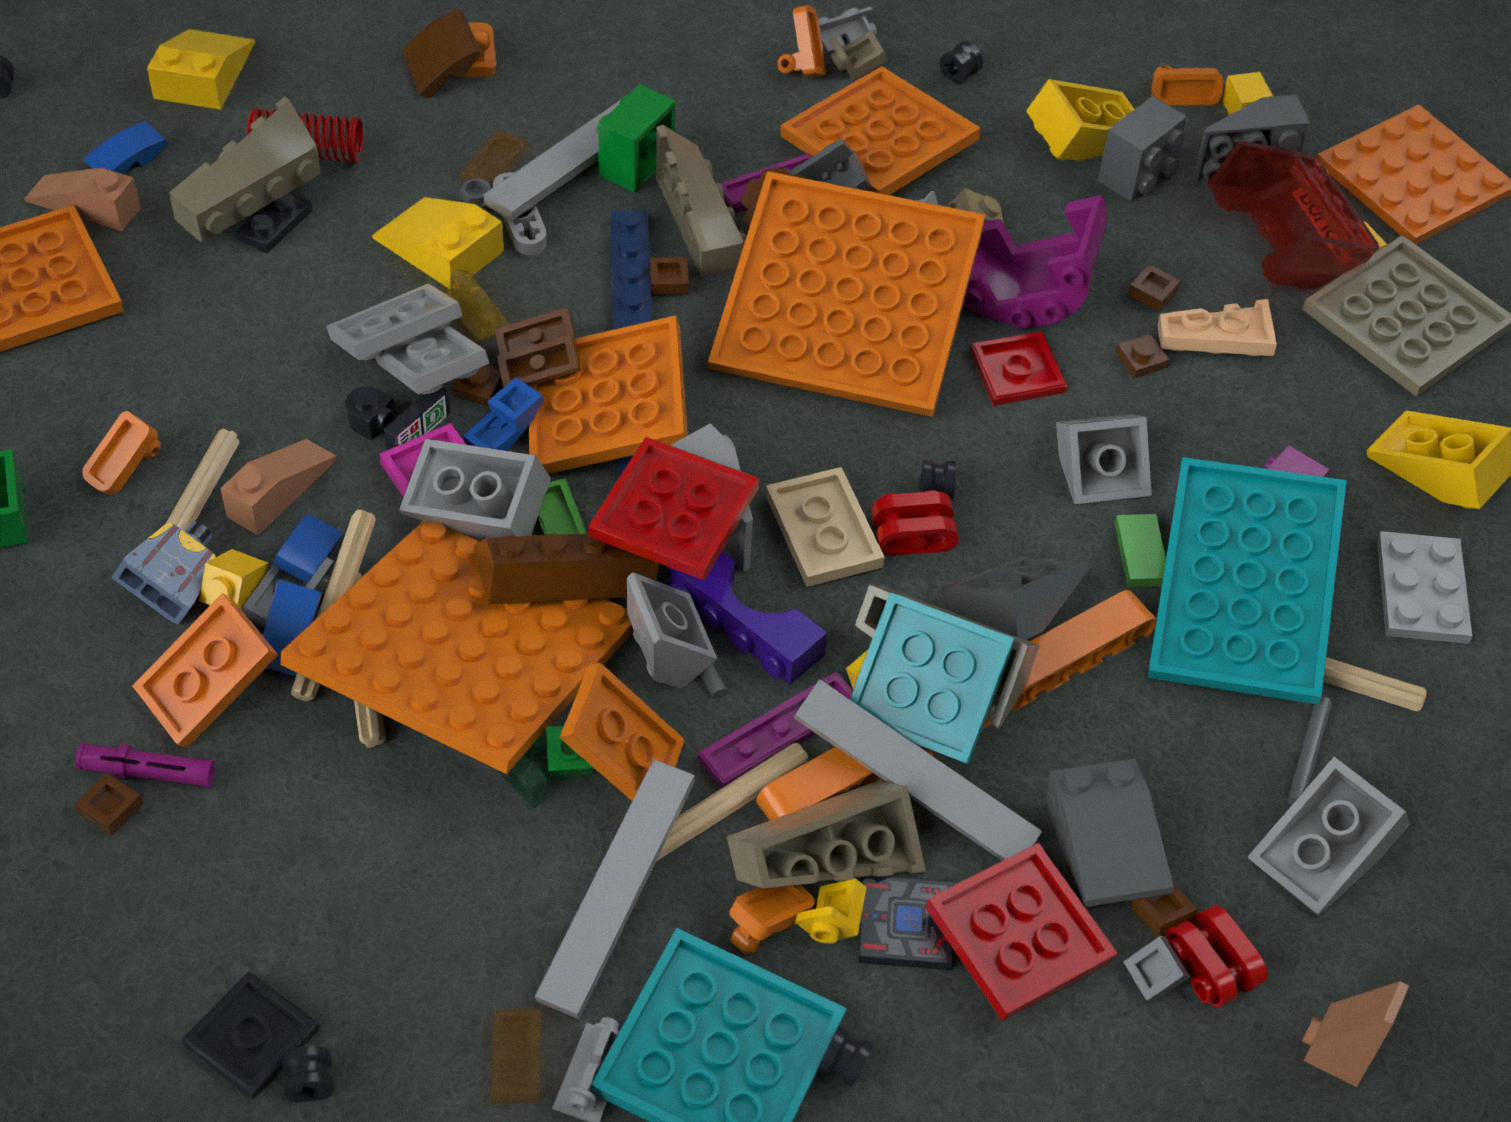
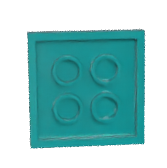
[850,592,1016,764]

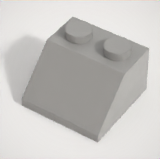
[1056,414,1152,504]
[627,572,717,688]

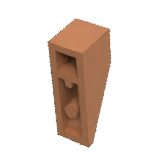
[25,168,141,232]
[220,439,337,535]
[1302,981,1409,1087]

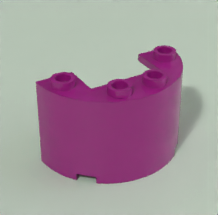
[963,195,1108,329]

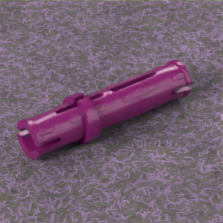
[75,742,216,788]

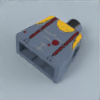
[112,522,216,625]

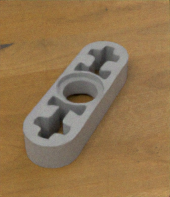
[493,172,547,255]

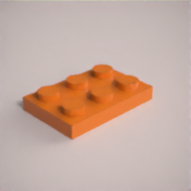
[132,593,278,748]
[560,662,685,801]

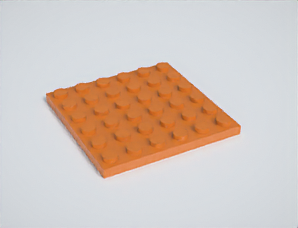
[708,171,985,417]
[281,521,634,774]

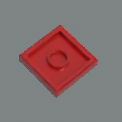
[969,331,1067,406]

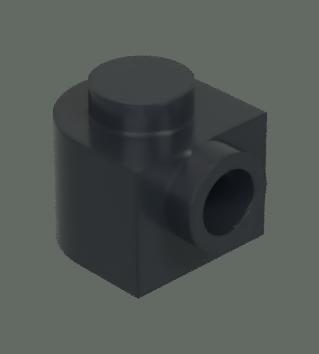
[345,387,396,441]

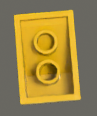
[147,29,255,110]
[1026,79,1135,161]
[372,197,504,291]
[1366,410,1511,509]

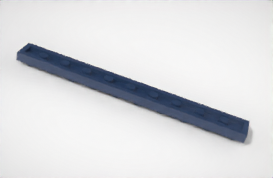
[611,210,652,477]

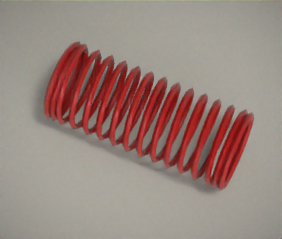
[247,108,363,164]

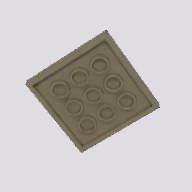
[1302,235,1511,397]

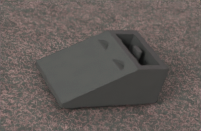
[1192,94,1310,184]

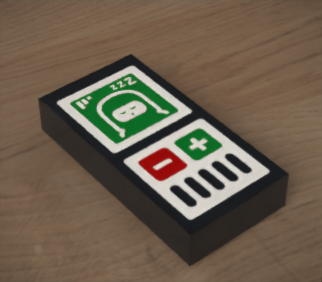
[384,386,450,451]

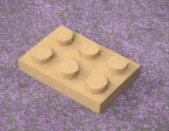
[765,467,885,587]

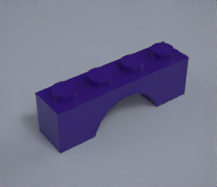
[670,551,827,685]

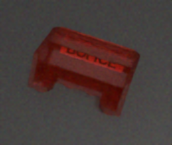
[1207,140,1379,290]

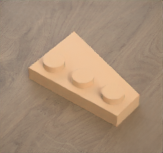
[1157,299,1277,356]

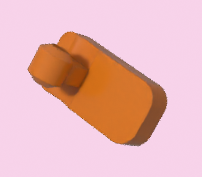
[777,5,826,78]
[464,22,496,78]
[1151,65,1224,106]
[82,411,161,495]
[729,885,815,955]

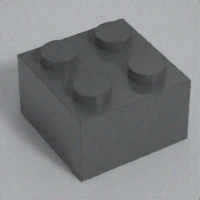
[1098,96,1187,202]

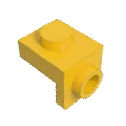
[795,878,867,944]

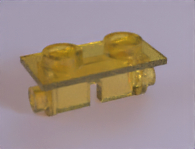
[443,269,510,342]

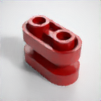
[871,490,959,556]
[1166,905,1268,1008]

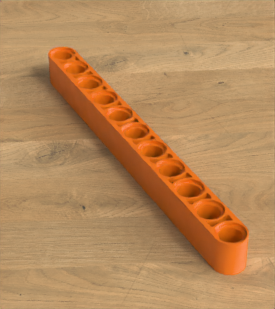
[756,590,1157,820]

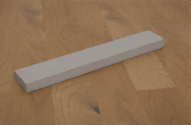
[484,100,621,221]
[793,679,1042,861]
[535,759,695,1019]

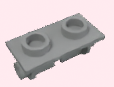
[818,6,877,56]
[553,1017,620,1122]

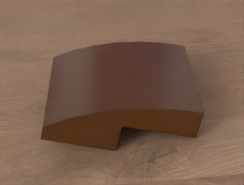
[402,8,481,98]
[495,307,581,388]

